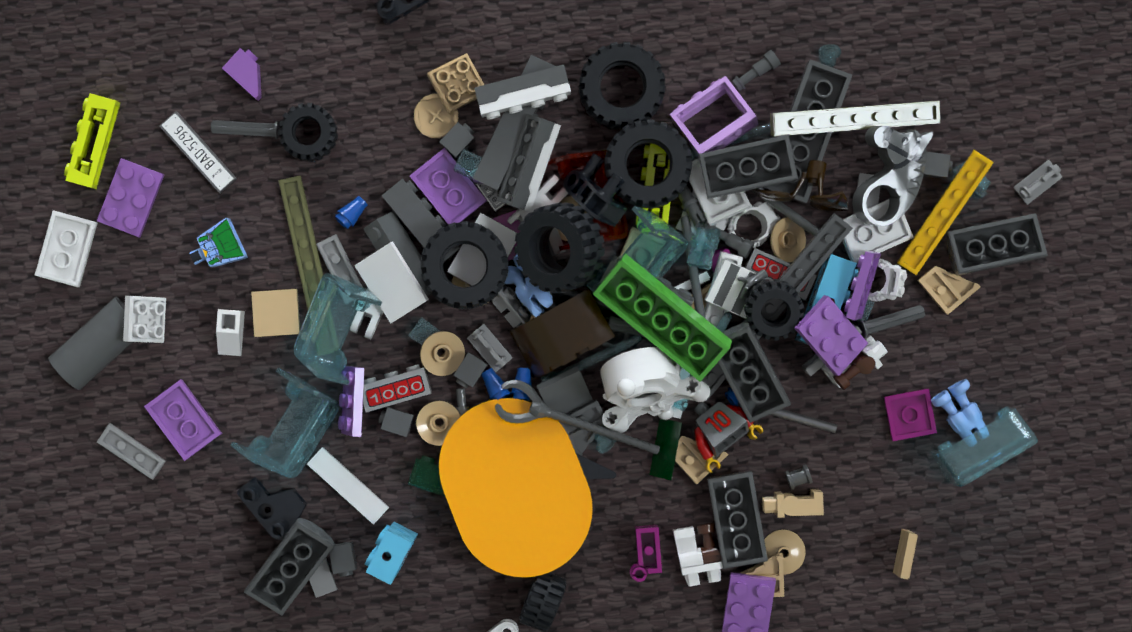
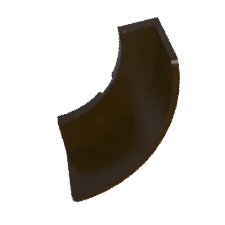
[510,290,615,379]

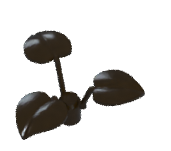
[753,160,848,211]

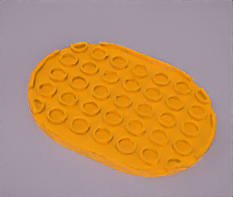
[439,398,592,578]

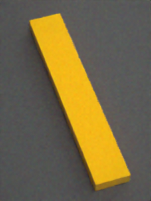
[897,150,994,275]

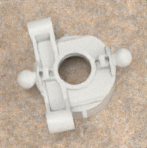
[600,347,710,433]

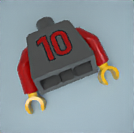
[694,402,763,473]

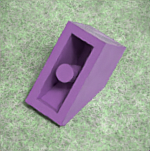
[222,48,261,101]

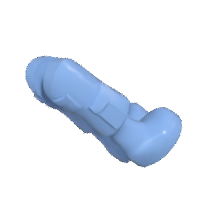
[505,254,553,317]
[931,379,990,448]

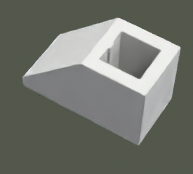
[216,309,245,356]

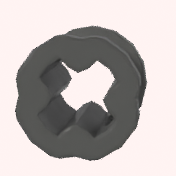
[785,465,813,491]

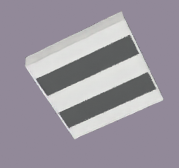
[704,259,765,319]

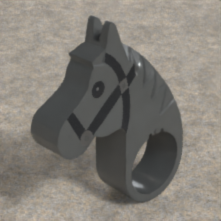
[852,126,933,226]

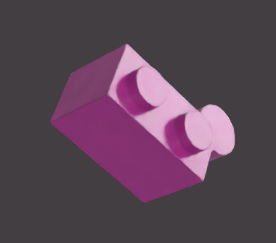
[629,525,662,582]

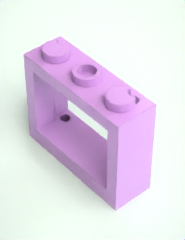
[670,76,758,157]

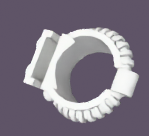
[727,201,781,248]
[856,259,907,302]

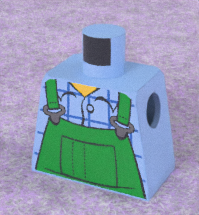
[190,218,248,267]

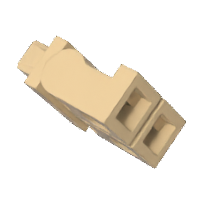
[762,489,824,518]

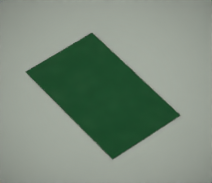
[649,418,682,481]

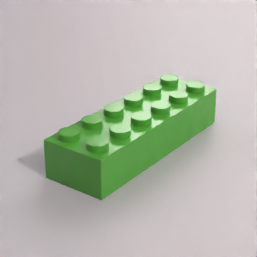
[593,253,732,382]

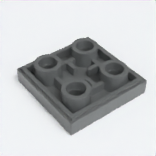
[537,366,593,414]

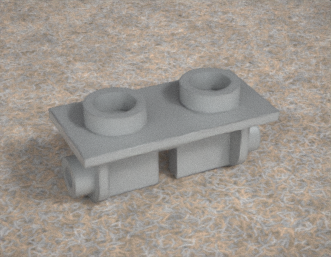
[1013,160,1062,205]
[491,284,531,328]
[467,324,513,372]

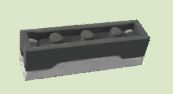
[474,65,571,120]
[497,114,561,212]

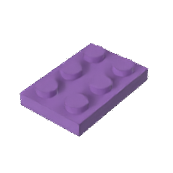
[410,148,487,224]
[97,158,164,237]
[844,251,881,320]
[794,295,868,376]
[338,366,364,437]
[144,379,222,461]
[721,572,776,632]

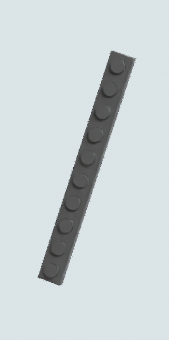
[702,213,853,401]

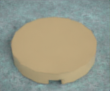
[414,94,459,139]

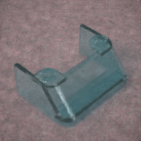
[586,206,688,293]
[294,273,382,385]
[231,368,339,478]
[930,406,1038,487]

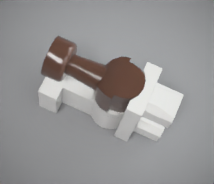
[821,335,888,390]
[673,523,723,587]

